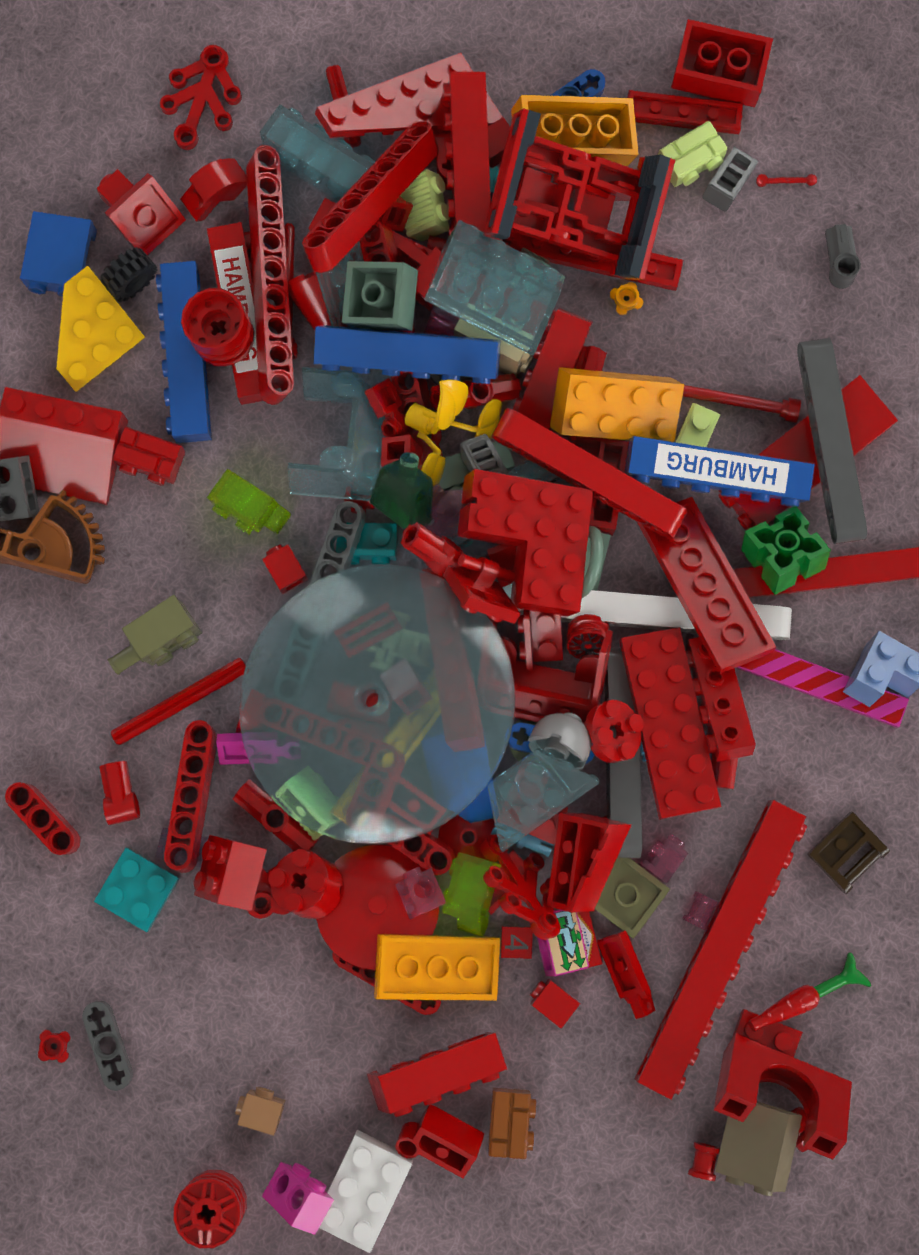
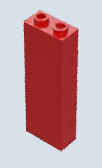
[718,375,898,530]

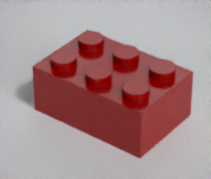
[671,19,773,108]

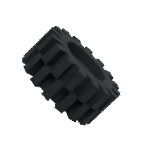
[100,247,158,302]

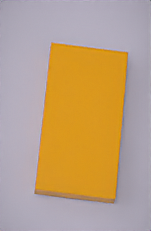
[374,934,500,1001]

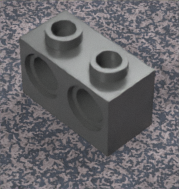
[0,455,39,521]

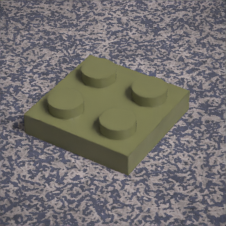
[595,858,670,939]

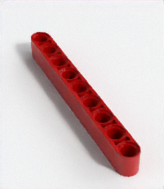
[246,145,294,405]

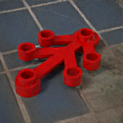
[160,45,242,150]
[480,834,560,940]

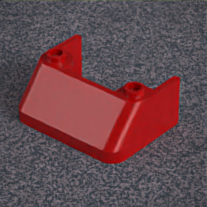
[475,617,613,725]

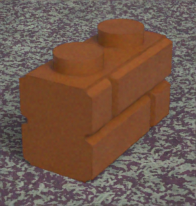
[488,1088,536,1159]

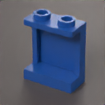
[20,211,97,297]

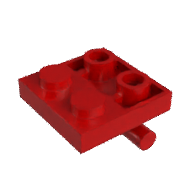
[443,554,521,624]

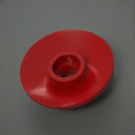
[438,812,497,868]

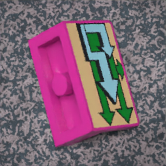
[537,910,589,976]

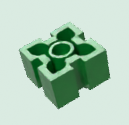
[741,507,831,595]

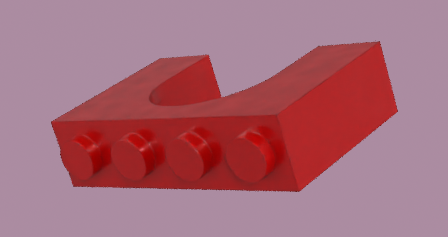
[714,1034,852,1160]

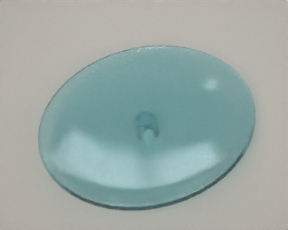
[239,564,515,844]

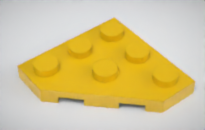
[56,266,145,392]

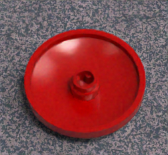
[316,845,439,970]

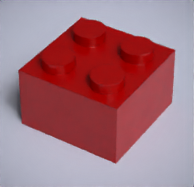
[194,834,267,911]

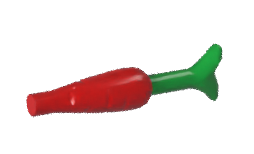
[748,952,871,1032]

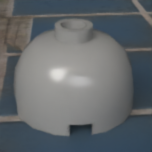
[528,712,592,771]

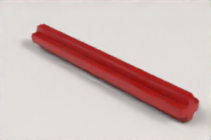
[111,658,248,745]

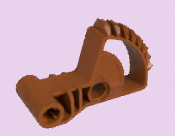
[0,490,105,584]

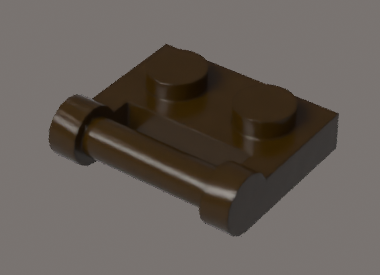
[807,812,890,895]

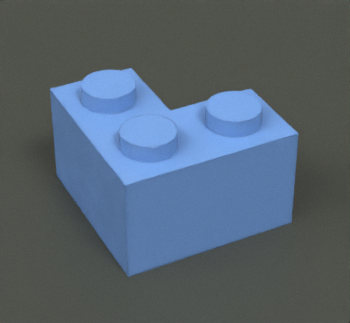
[843,631,919,707]

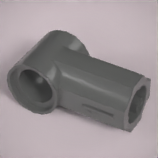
[825,224,861,289]

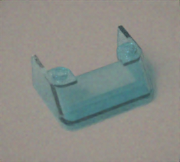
[288,367,385,501]

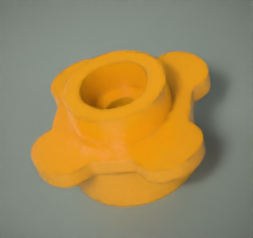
[610,282,643,315]

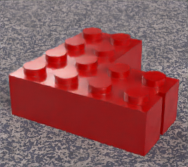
[457,469,593,616]

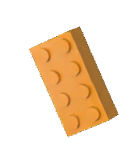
[511,95,639,167]
[550,367,684,442]

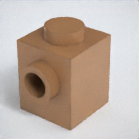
[235,1087,286,1136]

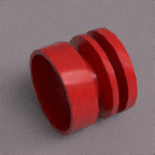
[181,288,255,366]
[173,1170,247,1248]

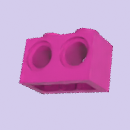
[262,1162,334,1235]

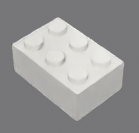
[319,1130,413,1253]

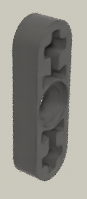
[82,1001,133,1091]

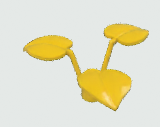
[405,379,502,501]

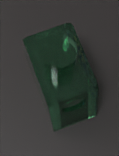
[370,452,433,530]

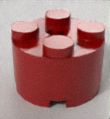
[268,849,343,919]

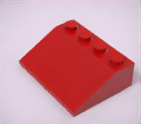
[0,387,129,505]

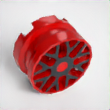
[567,614,610,659]

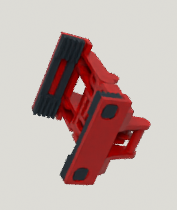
[483,108,675,280]

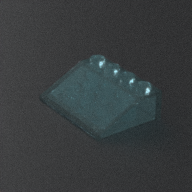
[424,220,565,356]

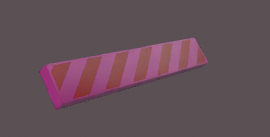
[736,649,909,728]

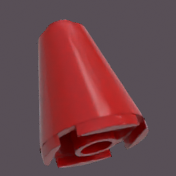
[288,264,351,330]

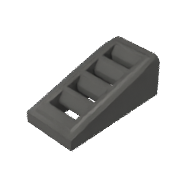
[702,146,759,212]
[460,434,509,475]

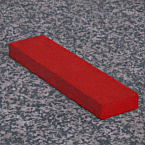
[627,90,743,135]

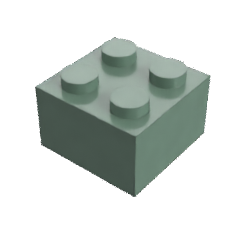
[342,261,418,331]

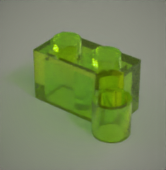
[206,469,292,535]
[441,852,501,937]

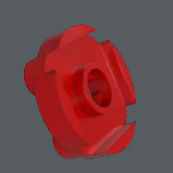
[585,699,644,763]

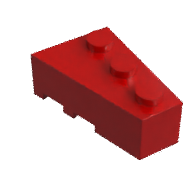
[546,813,632,913]

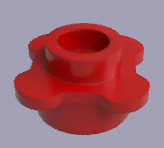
[38,1030,71,1063]

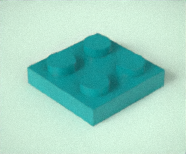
[94,847,180,932]

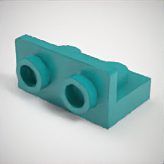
[335,522,397,565]

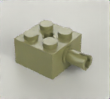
[107,595,202,675]

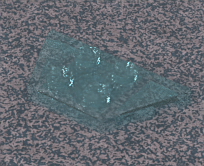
[487,748,600,852]

